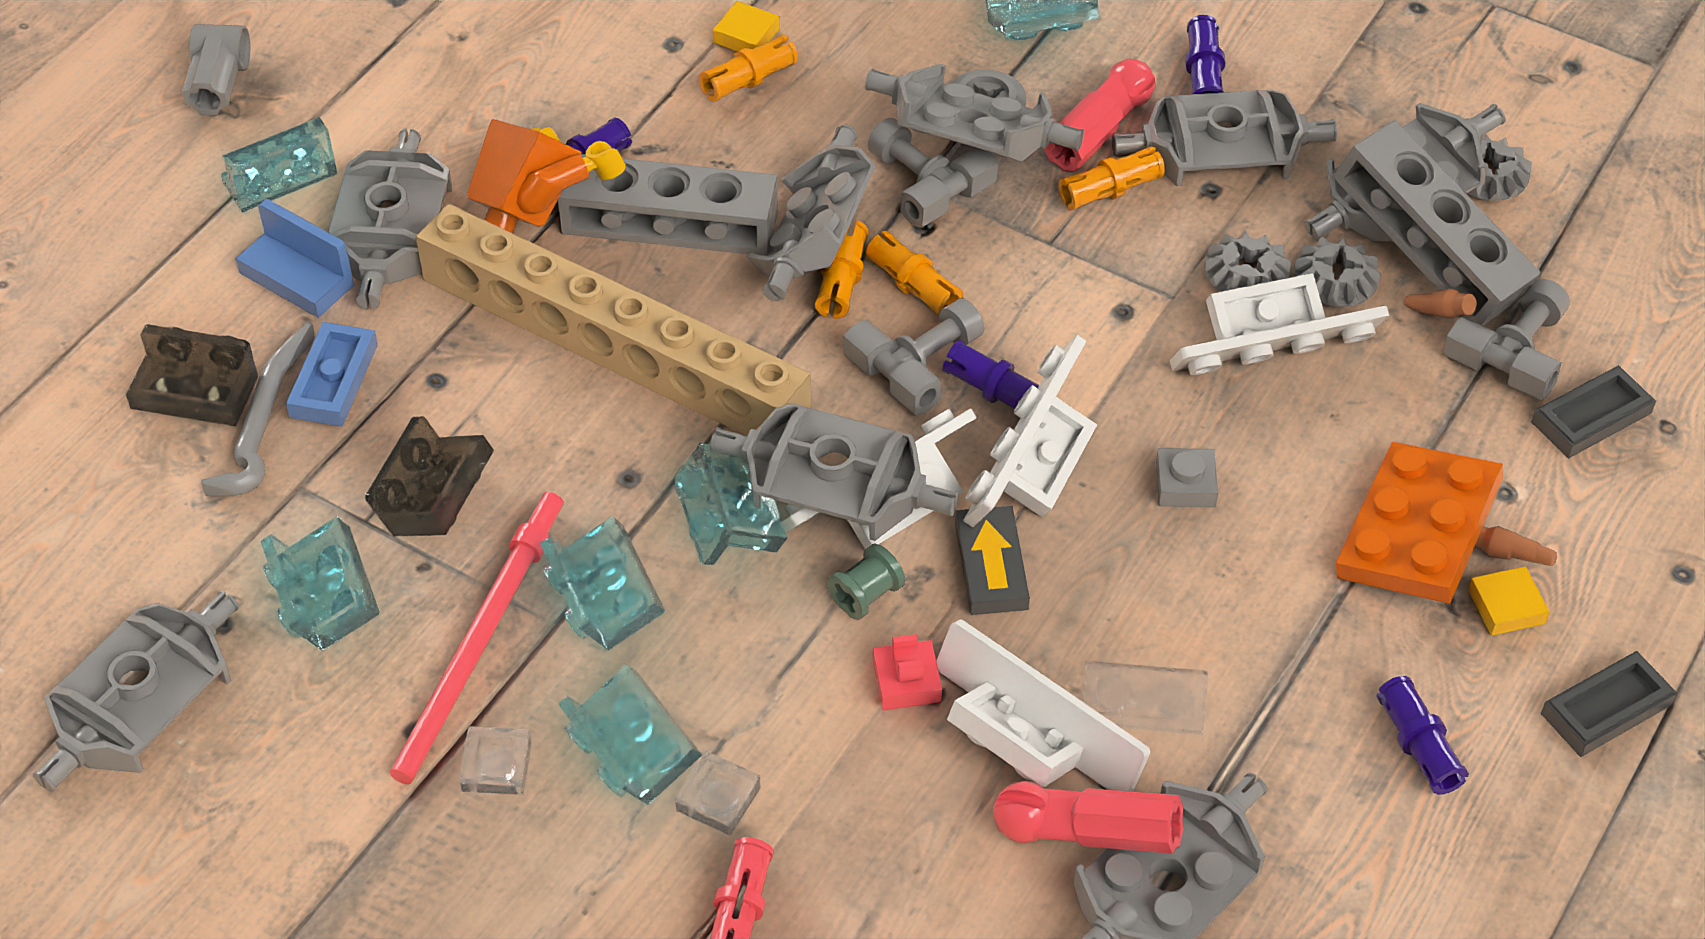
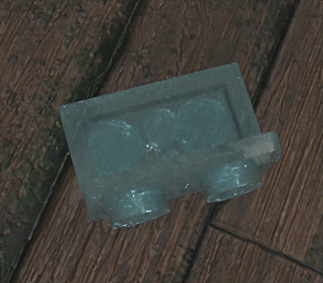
[986,0,1099,40]
[675,443,788,565]
[261,516,380,651]
[540,516,666,651]
[558,664,702,805]

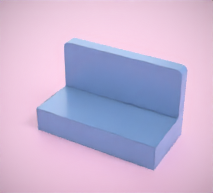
[235,199,354,318]

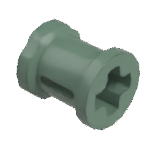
[828,543,906,620]

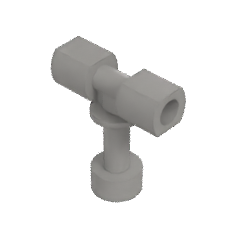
[868,118,999,228]
[1443,279,1570,401]
[843,298,984,415]

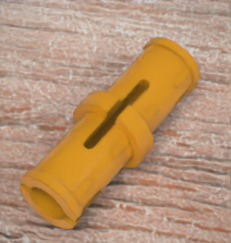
[699,35,798,102]
[1058,146,1165,210]
[815,220,869,319]
[866,231,963,316]

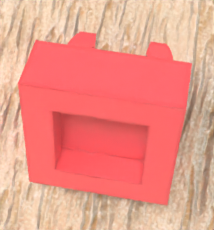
[873,634,942,710]

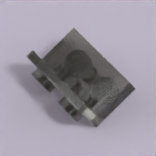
[126,324,258,427]
[365,416,494,537]

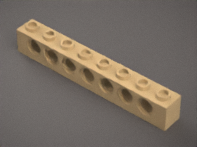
[416,203,811,436]

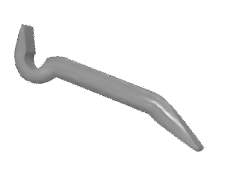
[202,322,315,496]

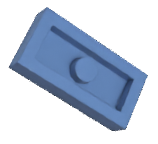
[286,322,378,427]

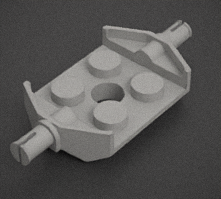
[865,64,1085,162]
[1112,89,1337,186]
[1305,103,1506,242]
[746,125,876,301]
[328,128,452,309]
[710,404,959,541]
[33,591,239,792]
[1074,773,1267,939]

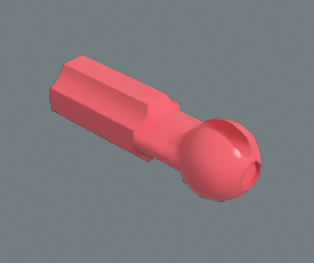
[1044,58,1156,172]
[993,781,1184,854]

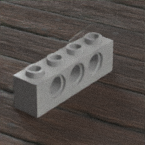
[1333,120,1541,326]
[558,154,778,256]

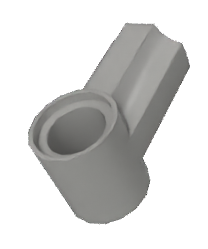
[182,24,251,116]

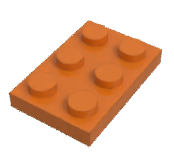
[1336,441,1503,604]

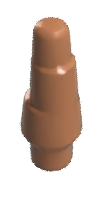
[1404,289,1477,319]
[1474,526,1557,566]

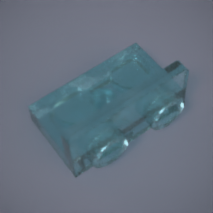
[221,117,337,213]

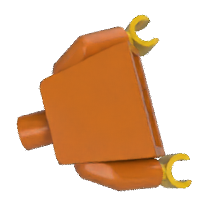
[467,119,626,233]

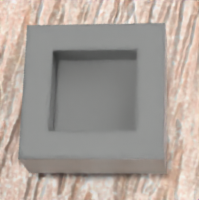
[1156,448,1218,507]

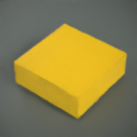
[713,1,780,51]
[1468,566,1550,636]

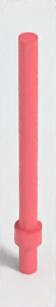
[390,492,564,784]

